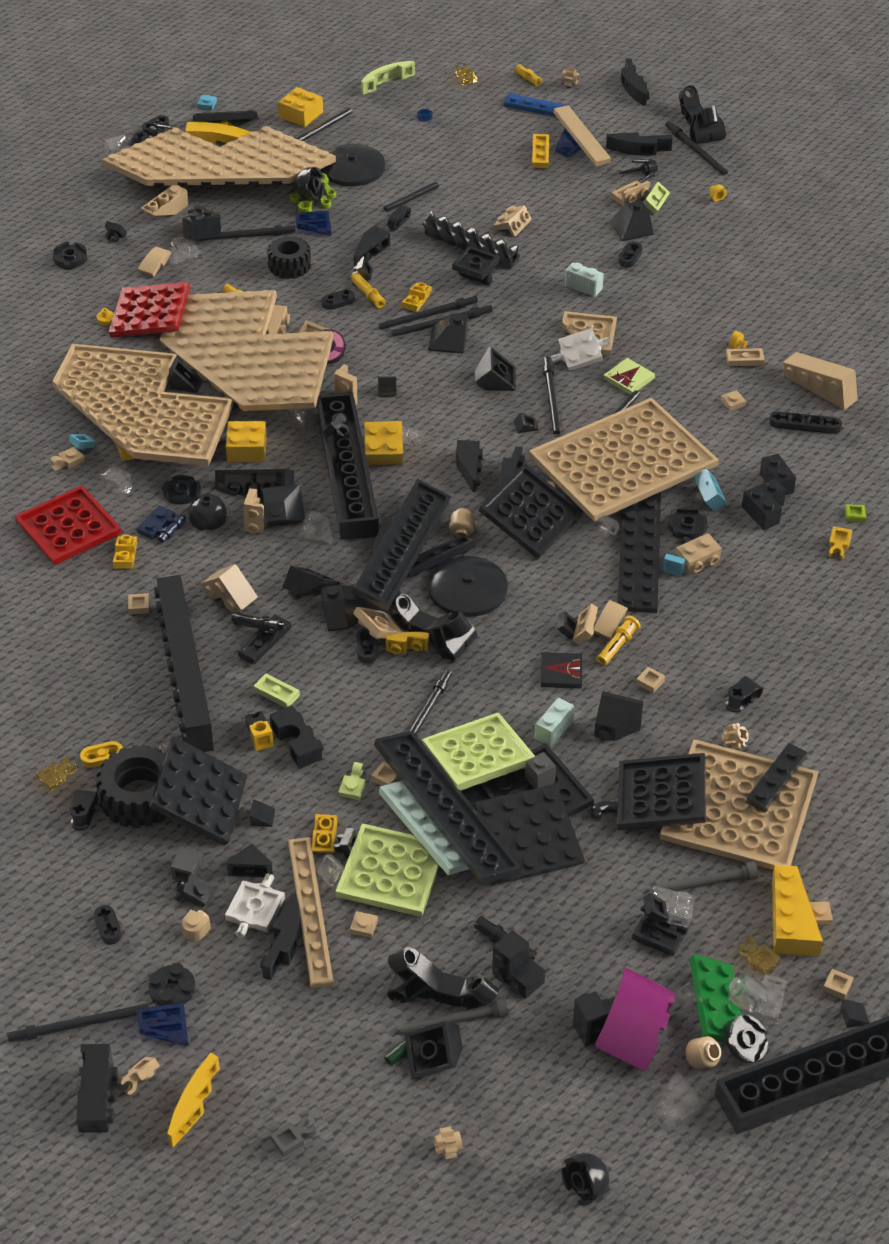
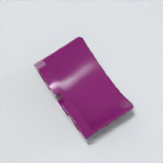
[595,967,675,1072]

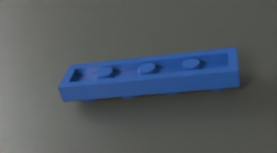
[504,94,567,117]

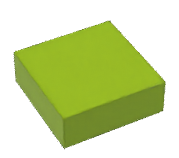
[845,504,866,522]

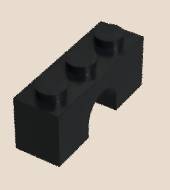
[269,705,324,769]

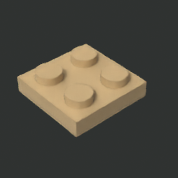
[353,607,403,639]

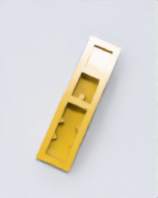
[185,122,250,144]
[167,1053,220,1148]

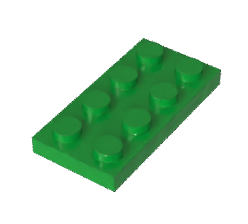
[689,954,742,1044]

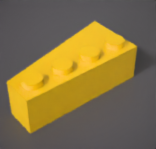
[772,865,823,956]

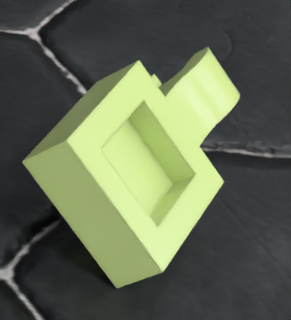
[338,762,365,800]

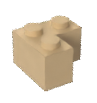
[201,564,258,613]

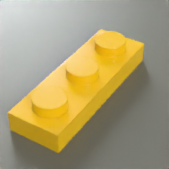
[532,134,549,168]

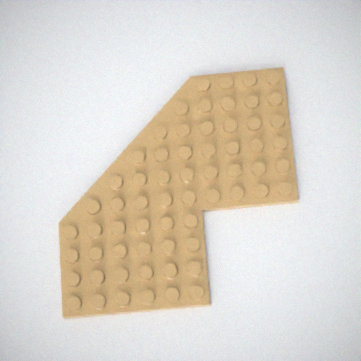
[102,126,336,186]
[160,290,334,411]
[53,344,233,466]

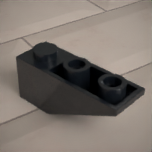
[456,440,483,492]

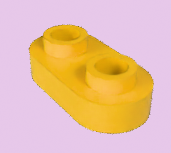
[80,741,123,768]

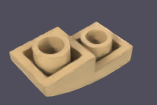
[138,247,171,277]
[593,600,628,640]

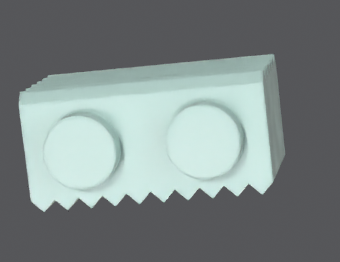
[565,263,604,297]
[534,698,574,747]

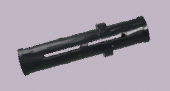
[231,612,284,633]
[474,915,537,960]

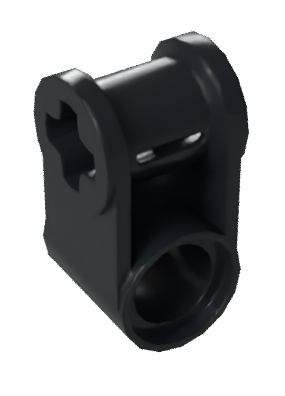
[725,676,763,712]
[69,790,99,831]

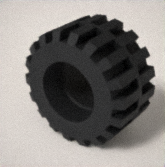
[267,236,311,279]

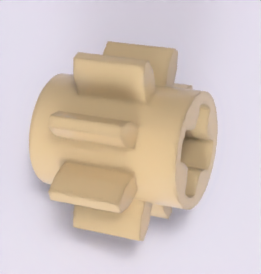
[561,67,579,87]
[722,723,749,750]
[434,1126,462,1159]

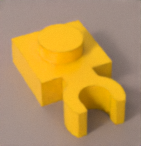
[829,526,852,559]

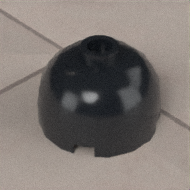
[294,167,325,201]
[189,494,227,530]
[561,1153,609,1206]

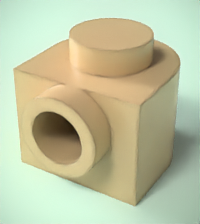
[182,910,211,941]

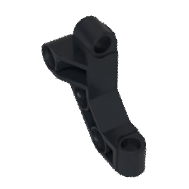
[678,85,726,144]
[387,594,477,663]
[387,947,499,1010]

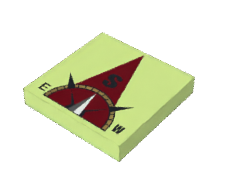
[604,358,655,395]

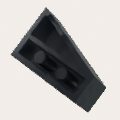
[76,1044,118,1133]

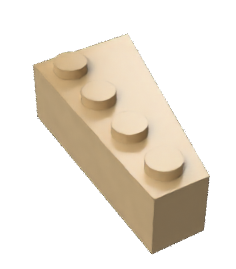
[783,352,858,410]

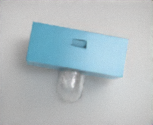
[692,469,727,511]

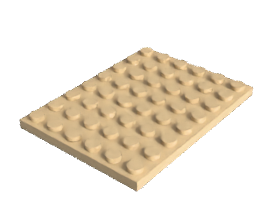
[529,398,719,522]

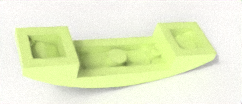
[361,61,415,95]

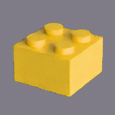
[278,87,323,127]
[226,421,266,462]
[364,421,403,465]

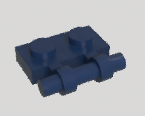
[137,505,186,543]

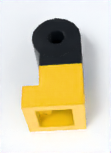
[244,711,274,751]

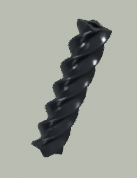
[422,211,520,269]

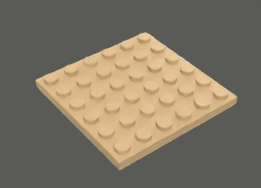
[660,739,819,870]

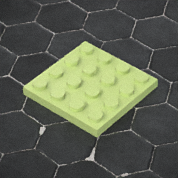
[422,712,535,790]
[335,824,440,917]

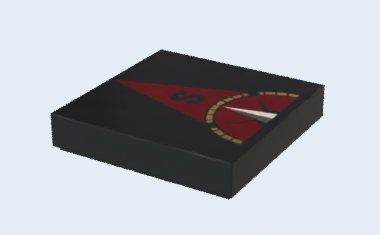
[540,652,582,689]

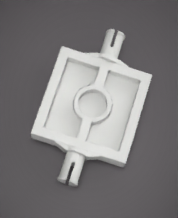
[551,328,611,371]
[225,873,285,938]

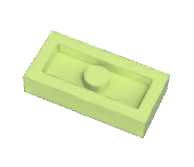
[643,182,670,214]
[253,673,300,708]

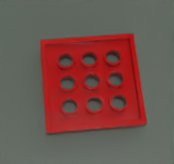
[109,282,191,337]
[15,485,122,566]

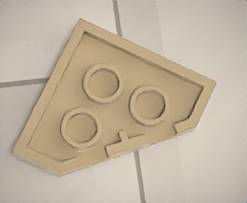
[562,311,617,356]

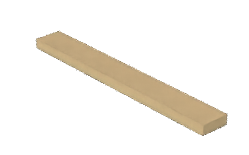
[288,837,334,989]

